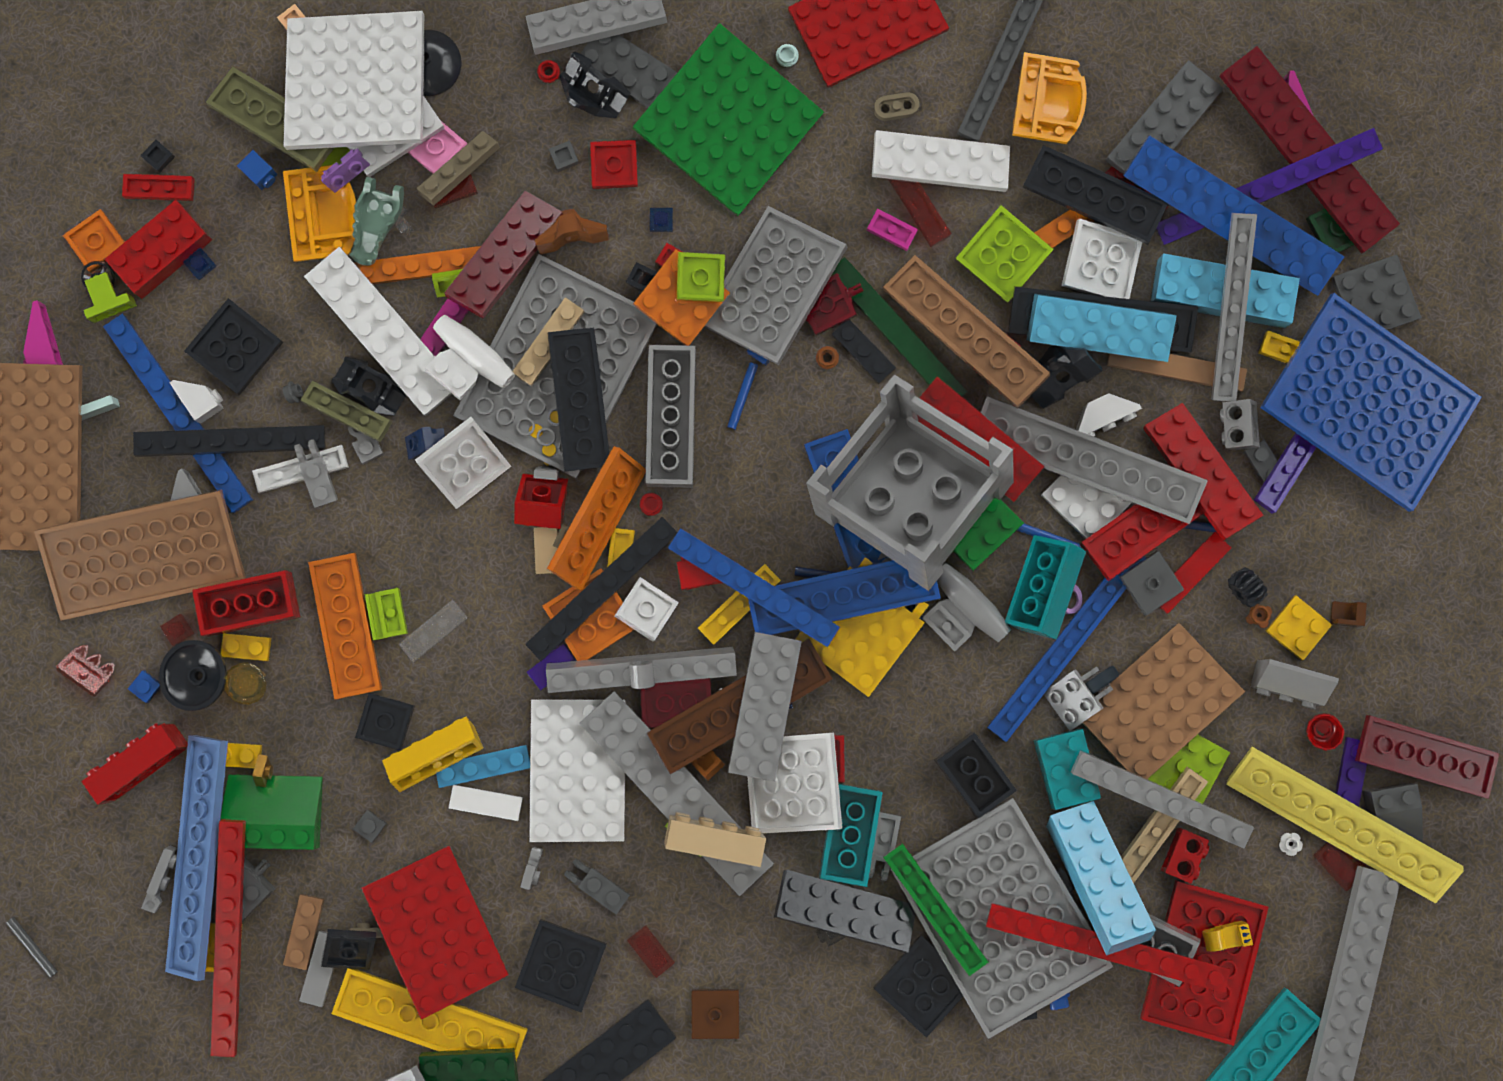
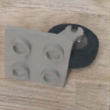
[1044,665,1119,731]

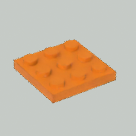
[633,249,730,346]
[543,568,634,661]

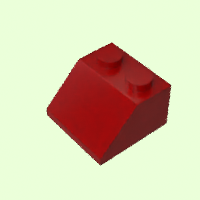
[514,474,568,529]

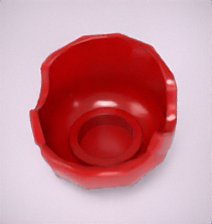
[1306,713,1344,751]

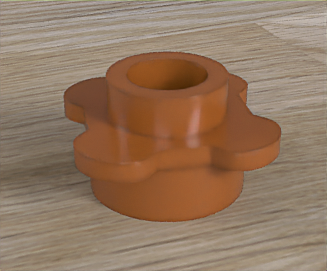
[1246,604,1272,628]

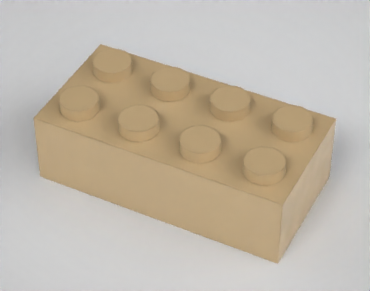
[664,812,766,867]

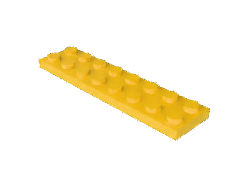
[331,968,528,1062]

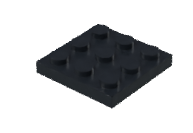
[184,298,283,395]
[515,919,607,1012]
[873,935,964,1038]

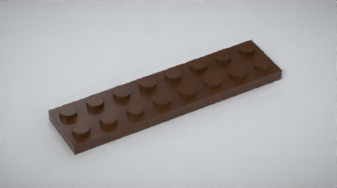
[646,638,832,774]

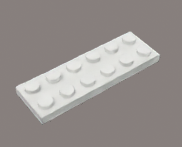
[872,130,1010,192]

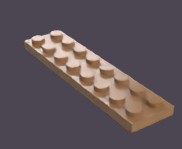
[883,255,1050,409]

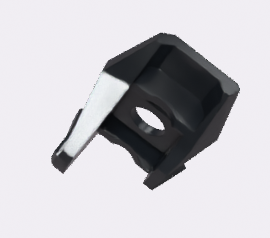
[560,51,631,118]
[1031,345,1103,409]
[331,356,406,416]

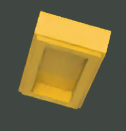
[607,528,635,567]

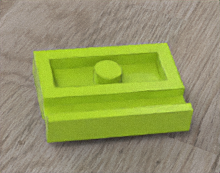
[365,588,408,641]

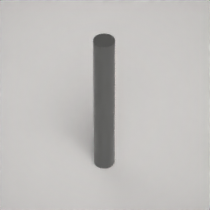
[6,917,58,978]

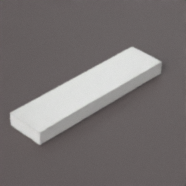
[252,445,349,493]

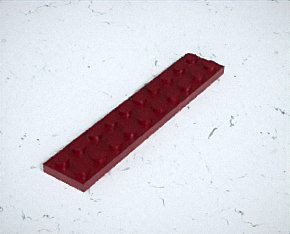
[1219,46,1400,254]

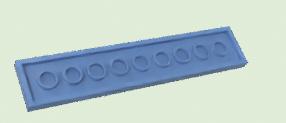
[165,735,228,981]

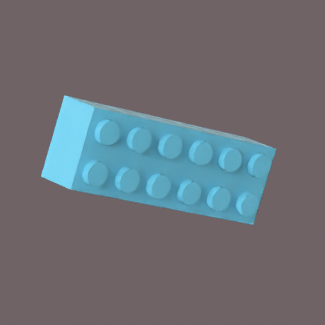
[1151,253,1300,328]
[1027,294,1177,362]
[1046,801,1156,955]

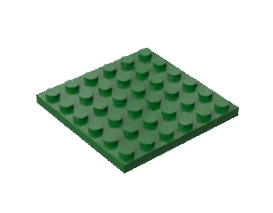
[633,23,824,216]

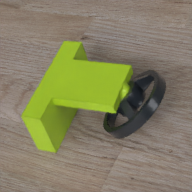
[81,261,137,323]

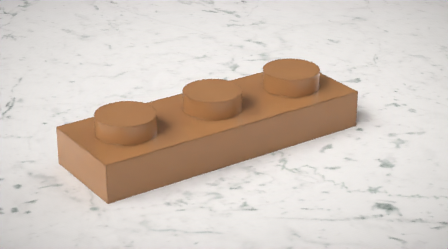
[283,894,324,970]

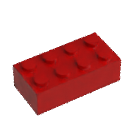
[105,200,212,299]
[192,570,301,637]
[81,723,188,805]

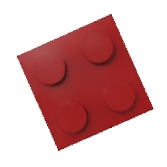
[590,140,638,189]

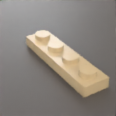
[513,297,585,387]

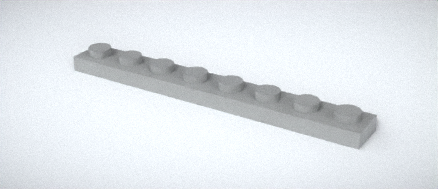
[1211,213,1257,401]
[1071,750,1254,848]

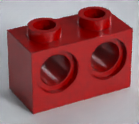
[1160,828,1209,884]

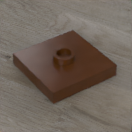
[692,989,739,1039]

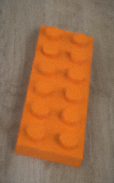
[547,446,646,591]
[308,553,382,700]

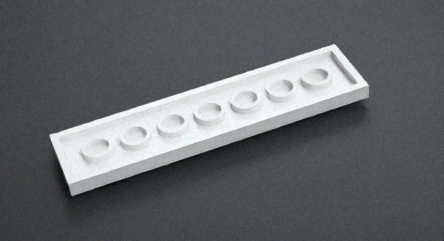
[304,247,452,416]

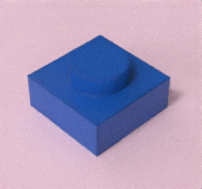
[128,670,160,703]

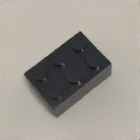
[934,732,1017,818]

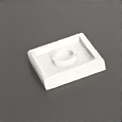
[615,577,679,642]

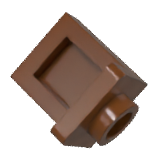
[691,750,725,781]

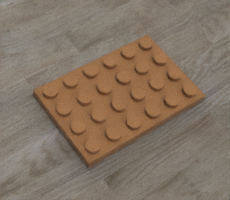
[1082,623,1245,779]

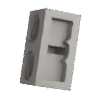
[1220,399,1260,450]

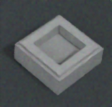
[534,466,560,480]

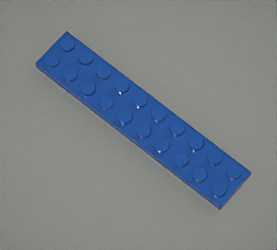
[1123,135,1345,296]

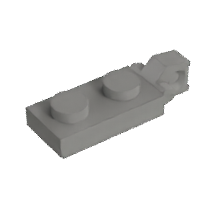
[141,845,177,913]

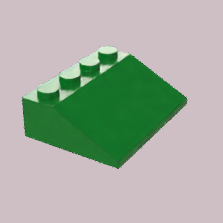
[220,775,323,850]

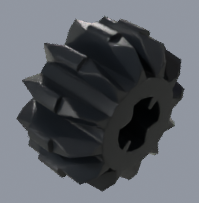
[1228,567,1268,608]

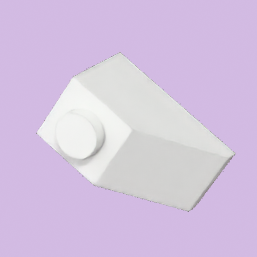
[169,380,224,424]

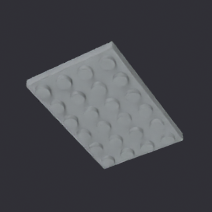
[704,206,848,365]

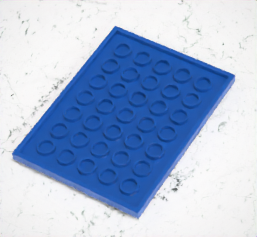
[1260,293,1482,512]

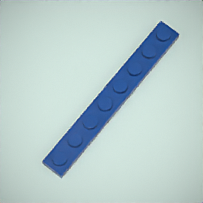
[668,528,840,647]

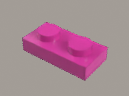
[866,209,918,251]

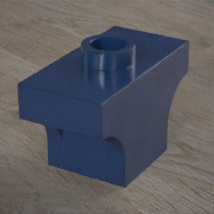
[405,427,445,460]

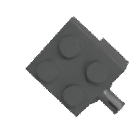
[212,857,276,922]

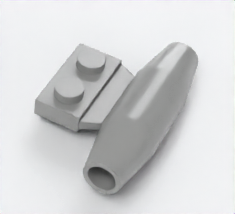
[923,563,1011,651]

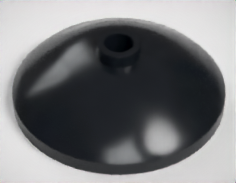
[423,30,462,96]
[159,640,227,711]

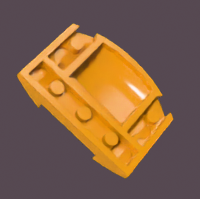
[1012,52,1087,144]
[283,165,356,262]

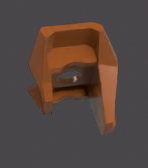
[535,209,609,255]

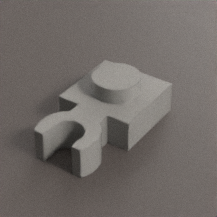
[348,427,384,465]
[520,847,543,890]

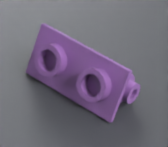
[321,148,370,193]

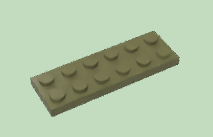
[206,67,334,172]

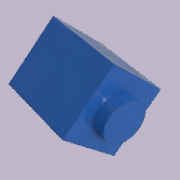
[237,150,278,190]

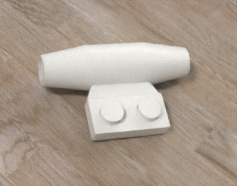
[425,315,515,400]

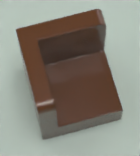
[1330,601,1367,627]

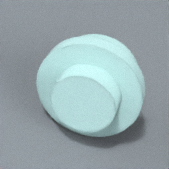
[776,44,799,67]

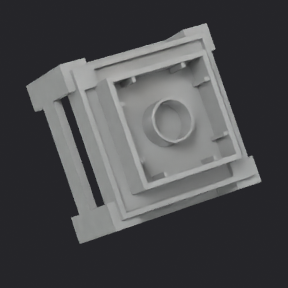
[806,375,1014,591]

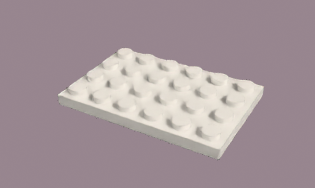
[530,700,625,842]

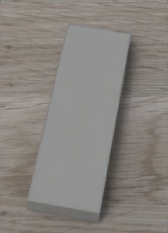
[299,931,334,1007]

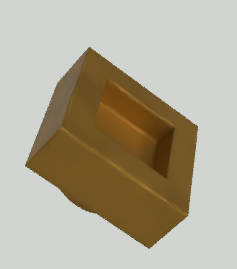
[252,754,273,787]

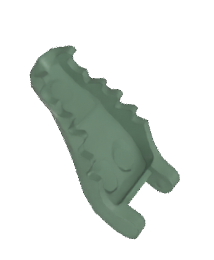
[350,177,404,266]

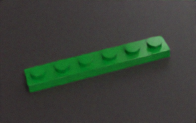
[883,843,989,977]

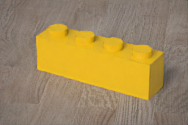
[382,716,483,792]

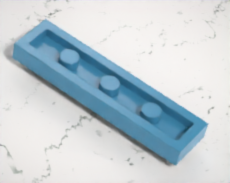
[436,745,530,788]

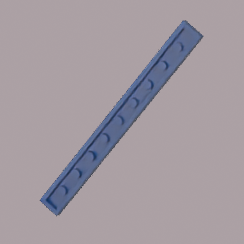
[103,313,253,513]
[986,557,1146,742]

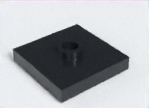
[355,693,415,751]
[321,929,376,969]

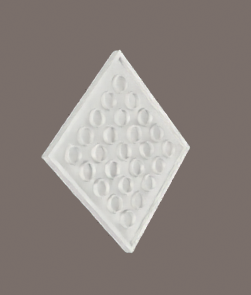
[284,11,425,150]

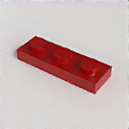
[122,174,195,201]

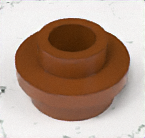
[816,346,839,369]

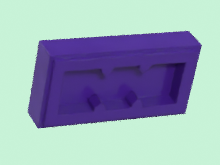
[527,644,577,691]

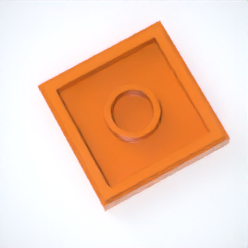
[63,209,125,273]

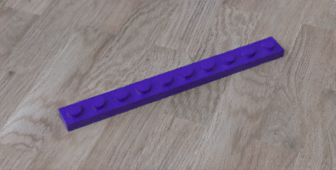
[1156,128,1383,245]

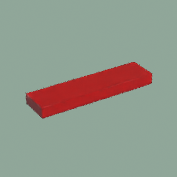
[1160,532,1231,614]

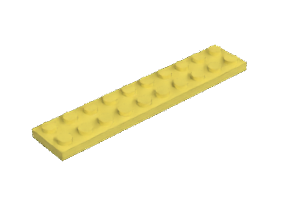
[1226,747,1464,903]

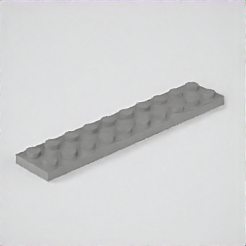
[981,396,1208,524]
[579,691,774,896]
[1306,866,1400,1081]

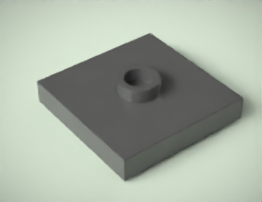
[1119,551,1184,616]

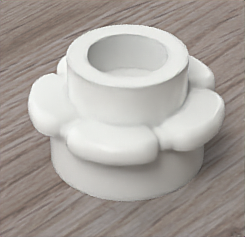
[1279,833,1303,856]

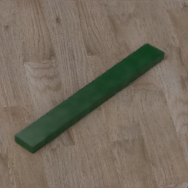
[831,257,967,397]

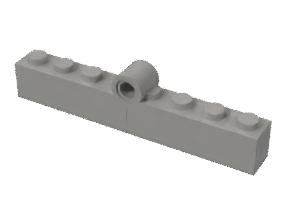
[546,647,737,693]

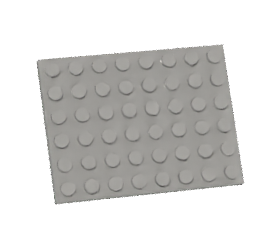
[453,254,658,479]
[891,798,1113,1039]

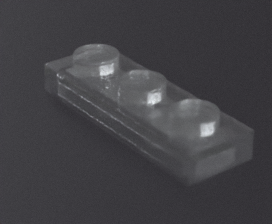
[398,600,469,663]

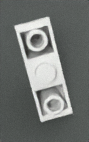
[1076,393,1142,436]

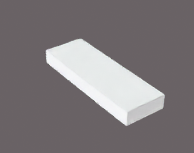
[449,785,523,821]

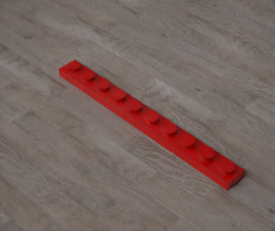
[211,819,246,1057]
[986,903,1231,993]

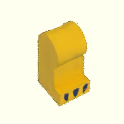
[1202,921,1253,952]

